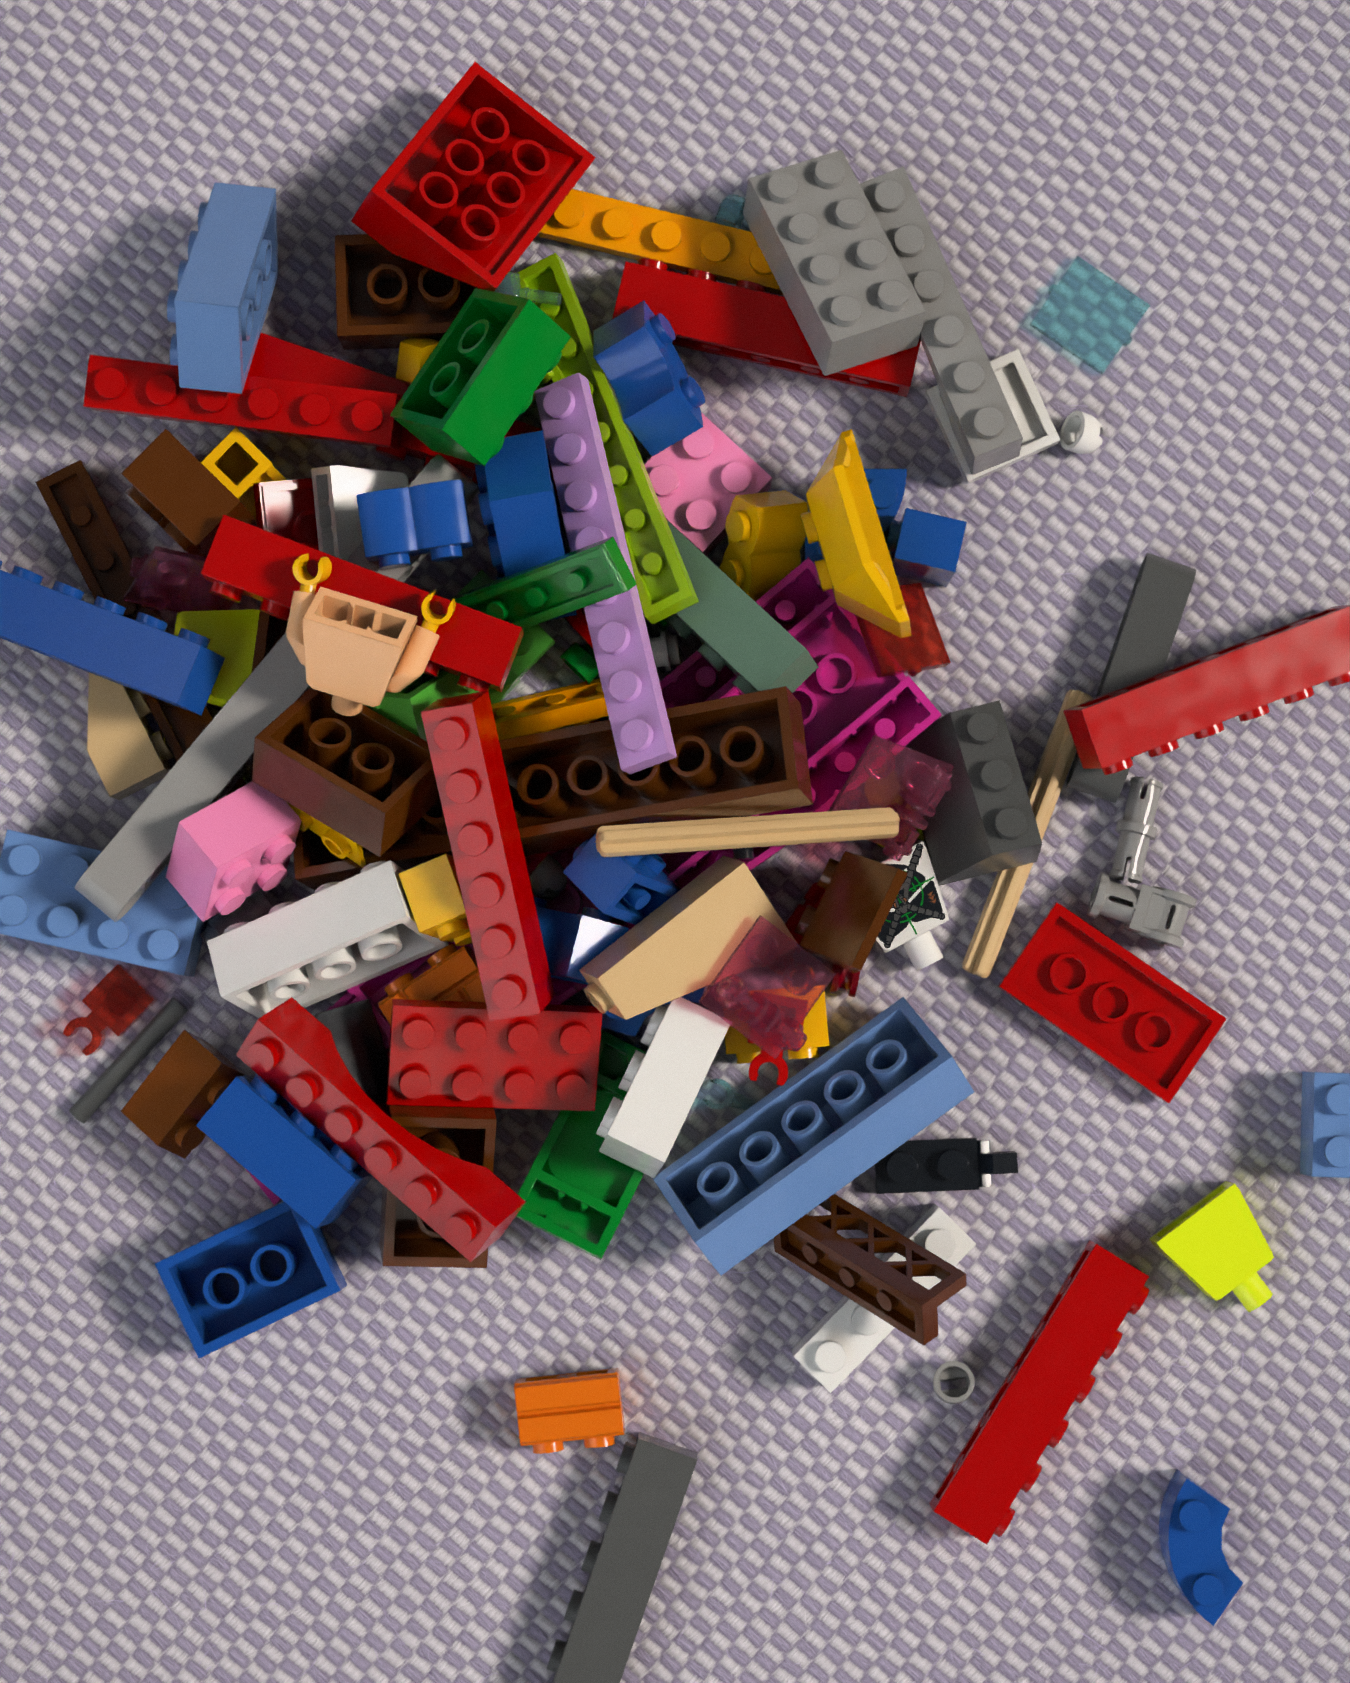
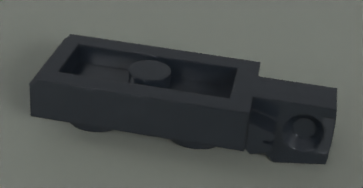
[874,1137,1018,1194]

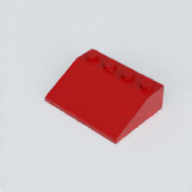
[351,62,596,292]

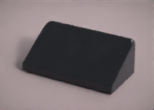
[315,999,388,1105]

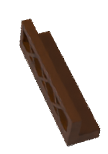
[774,1194,967,1346]

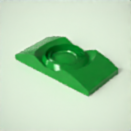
[516,1030,646,1260]

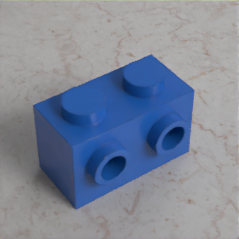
[563,834,681,925]

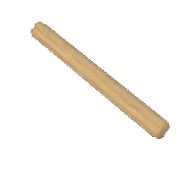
[962,689,1094,978]
[596,807,899,858]

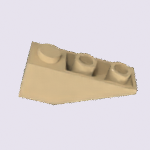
[87,672,174,800]

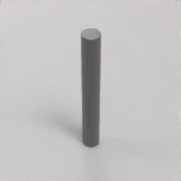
[69,997,188,1124]

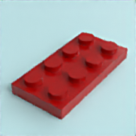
[997,902,1227,1103]
[386,999,603,1111]

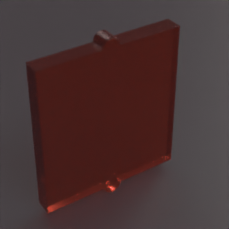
[855,583,951,678]

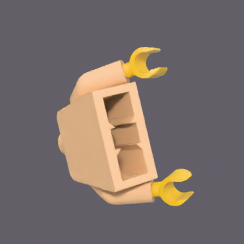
[286,554,456,716]

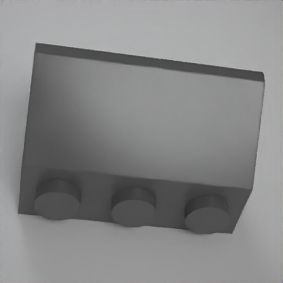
[899,700,1042,886]

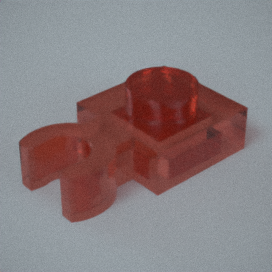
[63,964,157,1056]

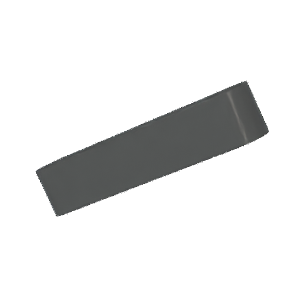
[1066,553,1196,803]

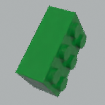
[390,288,571,466]

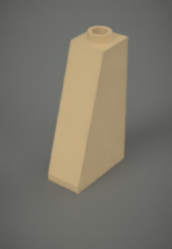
[579,856,798,1020]

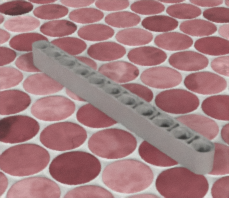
[75,454,479,922]

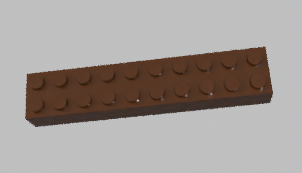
[293,686,813,891]

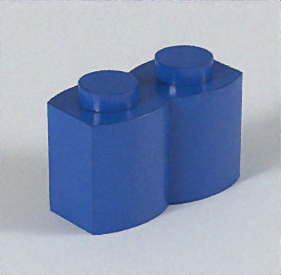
[356,479,473,569]

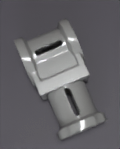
[1087,872,1197,949]

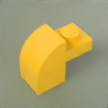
[201,427,287,520]

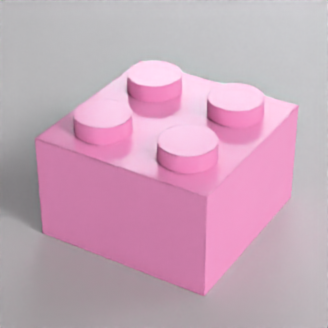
[644,412,772,557]
[166,781,302,922]

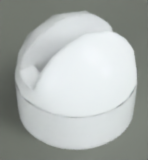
[1060,410,1104,454]

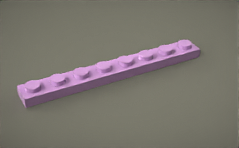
[534,372,677,774]

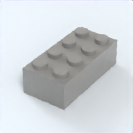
[743,150,926,376]

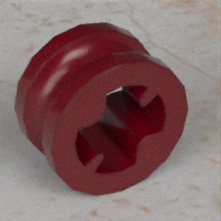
[829,964,860,997]

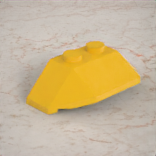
[800,429,911,638]

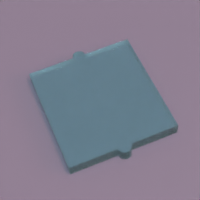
[1030,256,1150,374]

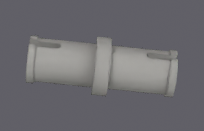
[1109,776,1164,884]

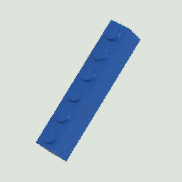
[0,561,225,716]

